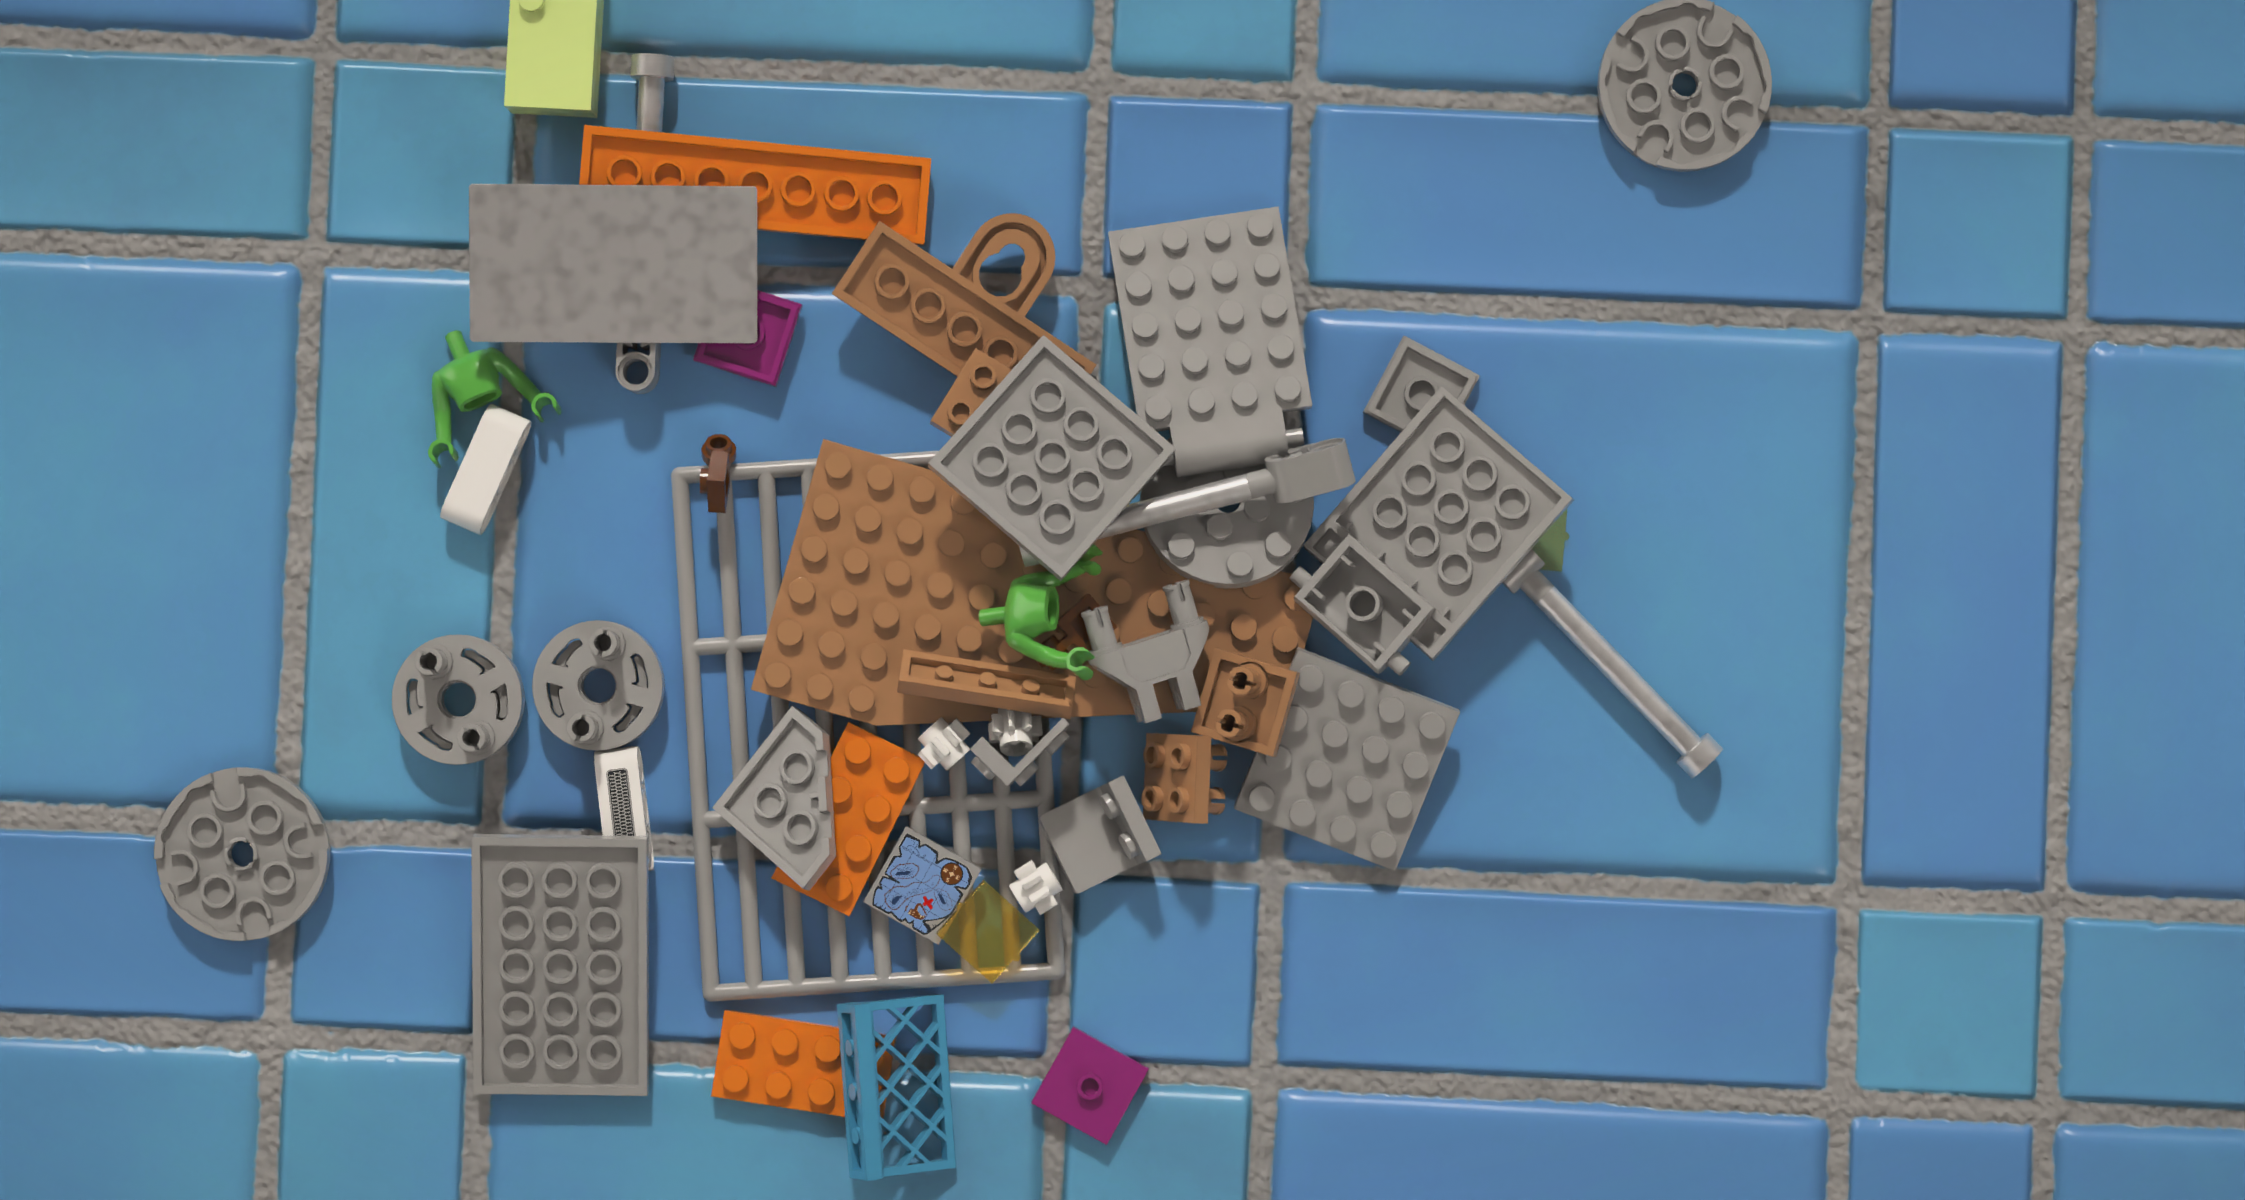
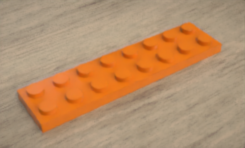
[579,125,931,246]

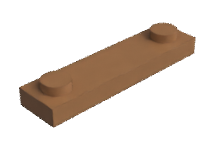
[897,649,1076,719]

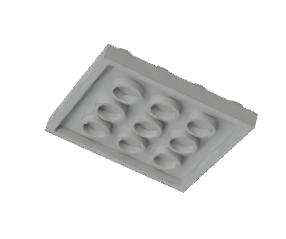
[928,335,1176,581]
[1234,647,1460,871]

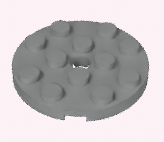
[1597,0,1772,172]
[1140,438,1314,589]
[154,767,330,941]

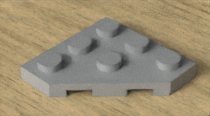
[712,706,836,891]

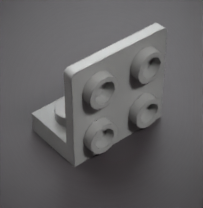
[1039,775,1162,894]

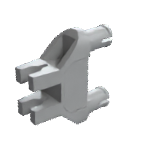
[1081,580,1209,723]

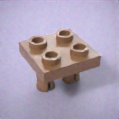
[930,348,1012,437]
[1191,648,1300,757]
[1142,733,1227,824]

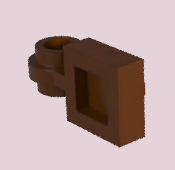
[700,434,736,513]
[1038,594,1117,671]

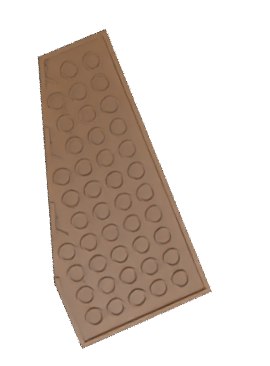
[751,439,1313,726]

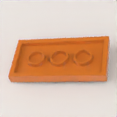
[771,722,925,916]
[711,1009,897,1119]

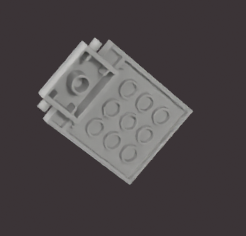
[1108,206,1312,477]
[1289,386,1574,676]

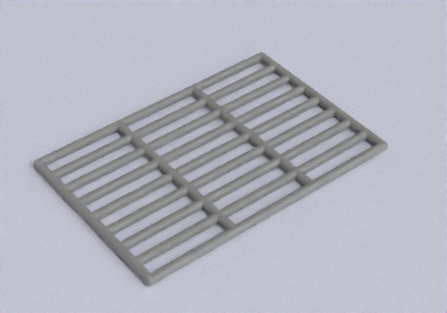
[671,451,1065,1002]

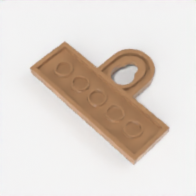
[832,213,1096,377]

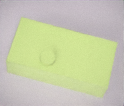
[504,0,604,118]

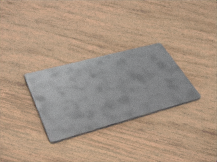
[469,184,757,343]

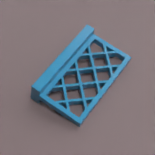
[837,994,956,1181]

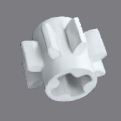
[988,708,1043,756]
[918,717,971,771]
[1009,860,1063,915]

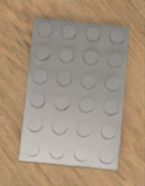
[471,834,649,1096]

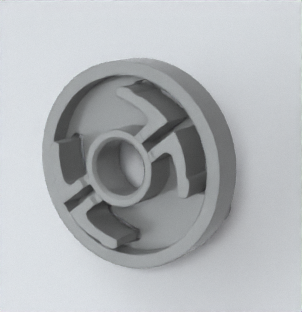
[532,620,665,751]
[392,634,525,765]

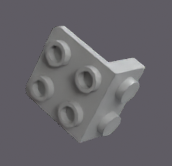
[970,718,1070,787]

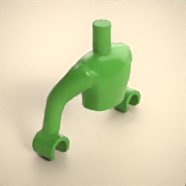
[428,330,562,468]
[979,544,1103,680]

